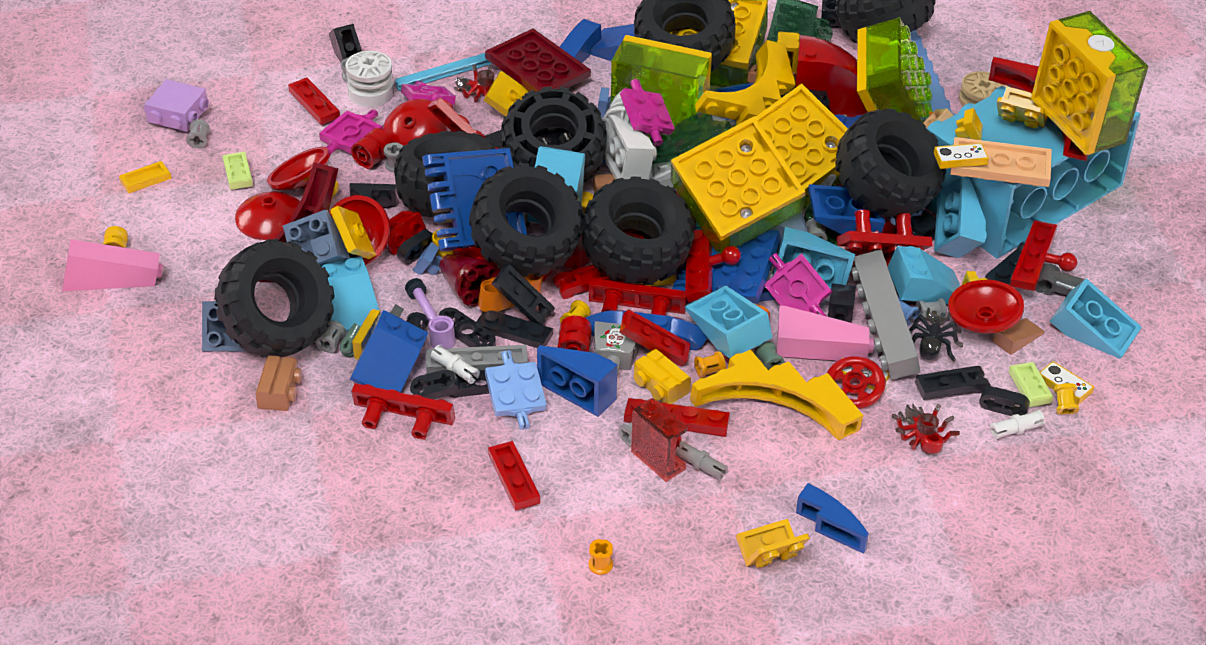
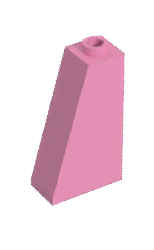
[62,239,163,291]
[777,305,874,361]

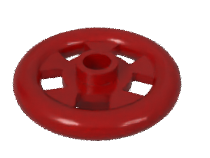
[827,356,886,409]

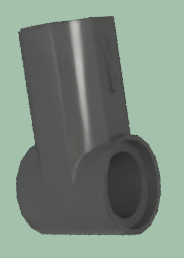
[1035,263,1085,295]

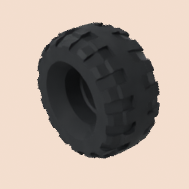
[634,0,736,72]
[835,0,936,43]
[500,86,607,184]
[835,109,947,219]
[394,131,496,218]
[469,163,584,277]
[582,176,695,285]
[214,239,335,358]

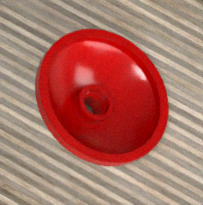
[383,99,448,146]
[267,146,330,190]
[235,191,300,240]
[329,195,391,265]
[948,280,1024,334]

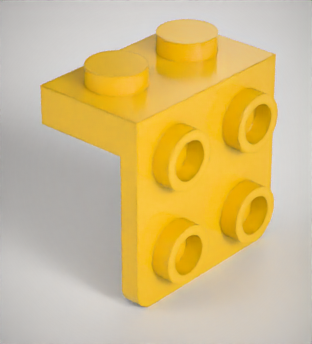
[997,87,1048,128]
[735,518,810,568]

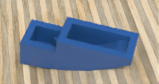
[560,19,602,63]
[796,483,869,554]

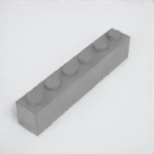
[851,250,920,380]

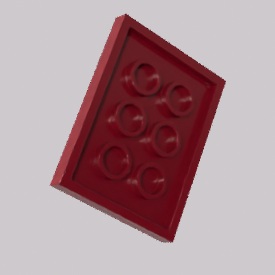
[485,28,591,92]

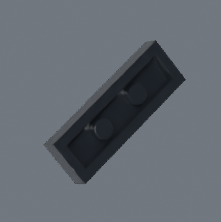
[476,310,553,348]

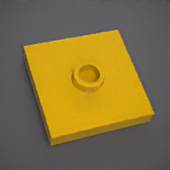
[483,71,530,116]
[330,206,376,259]

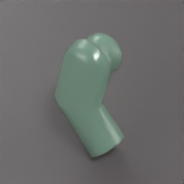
[340,323,360,357]

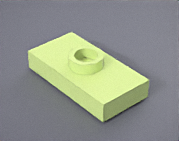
[222,152,253,190]
[1009,362,1053,407]

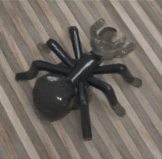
[909,308,963,362]

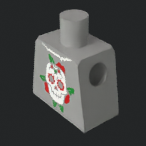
[594,321,641,374]

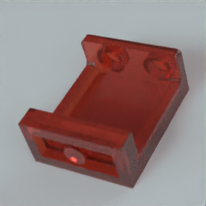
[631,398,687,482]

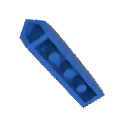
[586,310,708,351]

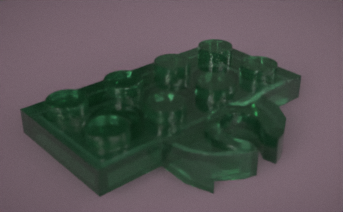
[766,0,833,42]
[650,113,732,164]

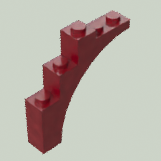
[258,162,339,283]

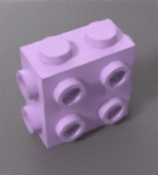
[144,79,209,132]

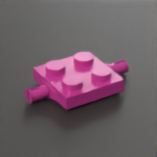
[620,79,675,146]
[401,81,456,105]
[319,109,383,155]
[764,253,833,317]

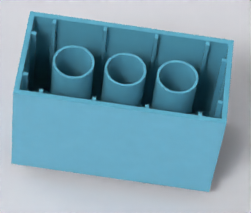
[925,86,1141,259]

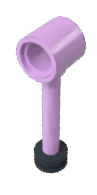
[405,278,455,349]

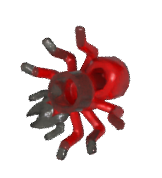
[454,65,506,102]
[892,404,960,455]

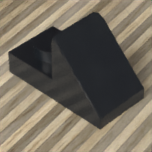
[349,183,397,207]

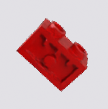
[387,211,426,255]

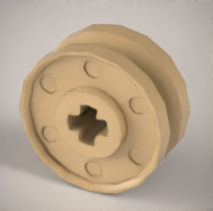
[958,71,1007,106]

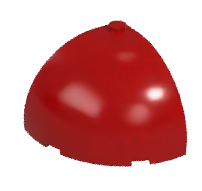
[795,35,868,117]

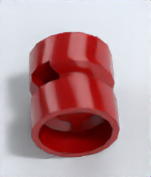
[351,128,393,169]
[557,315,592,352]

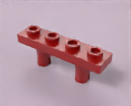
[837,210,933,254]
[589,278,687,316]
[351,383,455,440]

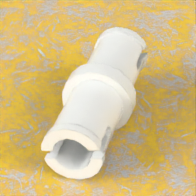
[430,345,480,384]
[990,410,1045,439]

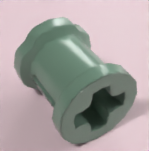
[754,341,785,370]

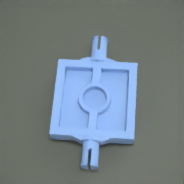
[485,350,547,430]

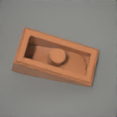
[992,318,1045,355]

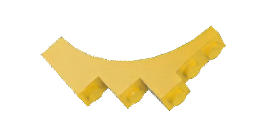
[695,40,795,125]
[690,349,864,441]

